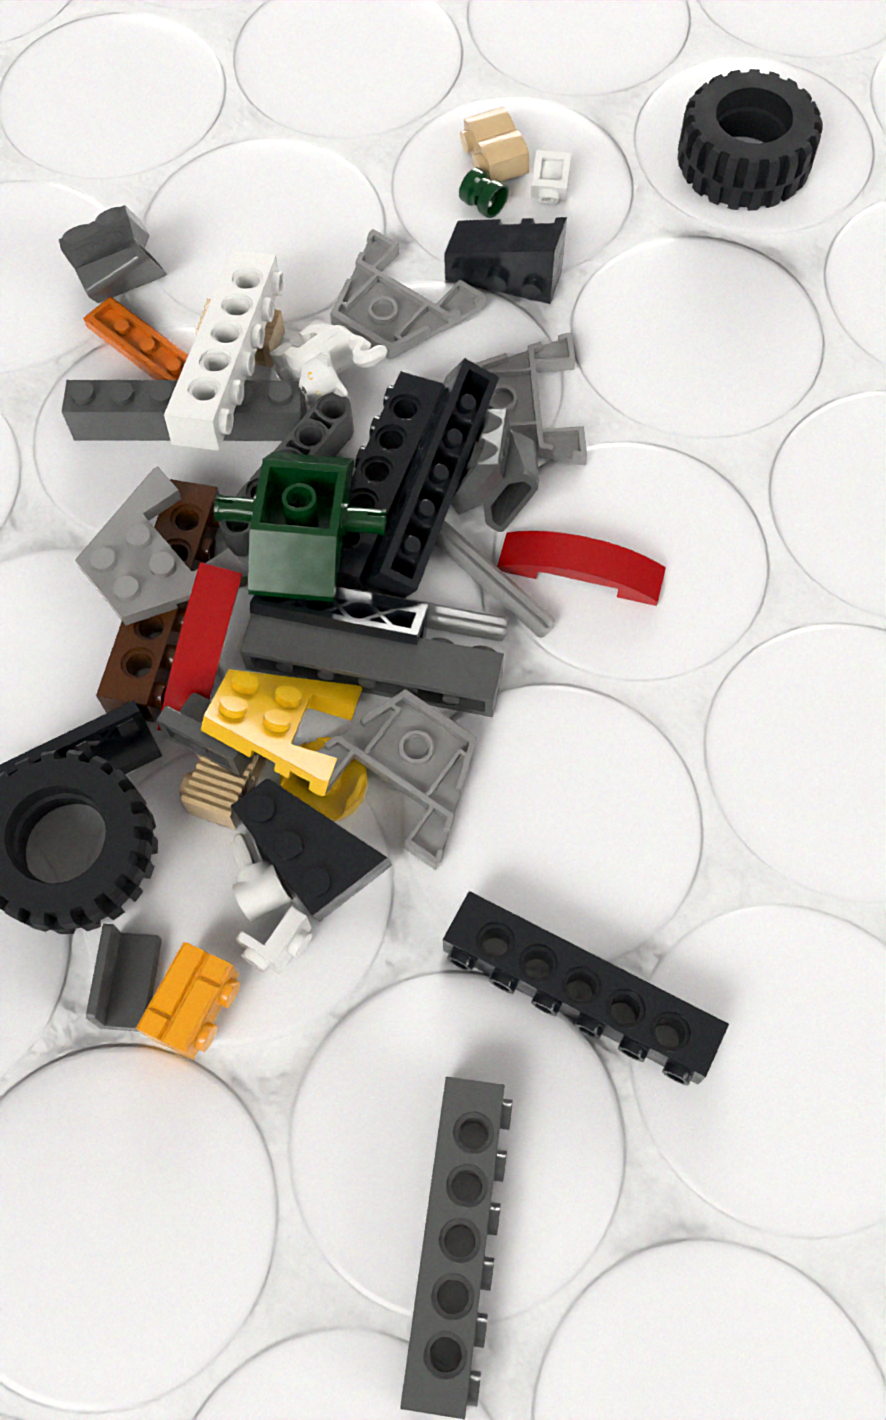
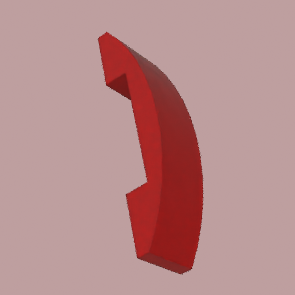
[497,531,666,606]
[157,562,242,731]

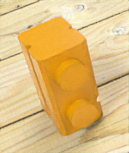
[136,942,240,1060]

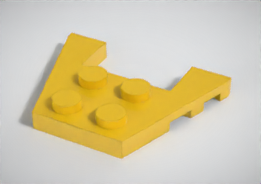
[201,669,363,796]

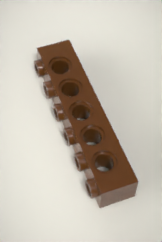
[96,479,220,723]

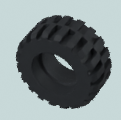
[677,69,823,211]
[0,750,158,934]

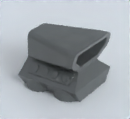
[59,205,167,303]
[451,409,539,532]

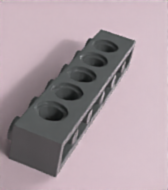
[400,1076,513,1419]

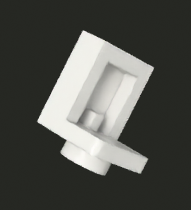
[531,150,572,204]
[236,906,312,974]

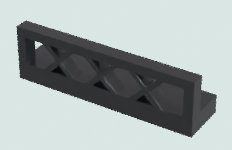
[250,587,429,645]
[0,700,163,776]

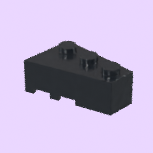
[444,217,567,304]
[231,778,392,921]

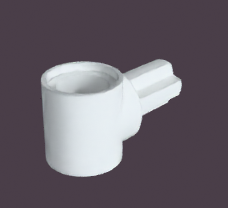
[229,833,293,922]

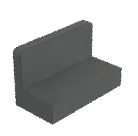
[156,693,256,777]
[86,923,162,1032]

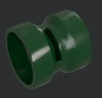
[459,167,509,219]

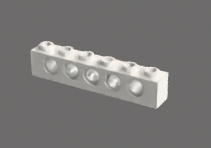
[164,250,284,451]

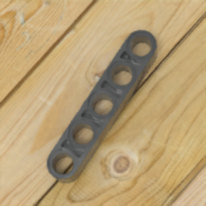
[219,392,354,557]

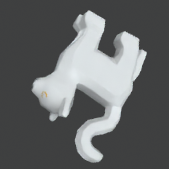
[269,323,387,397]

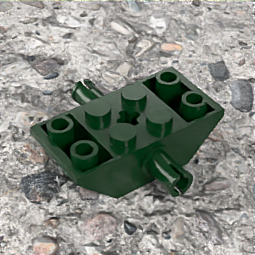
[214,452,387,602]

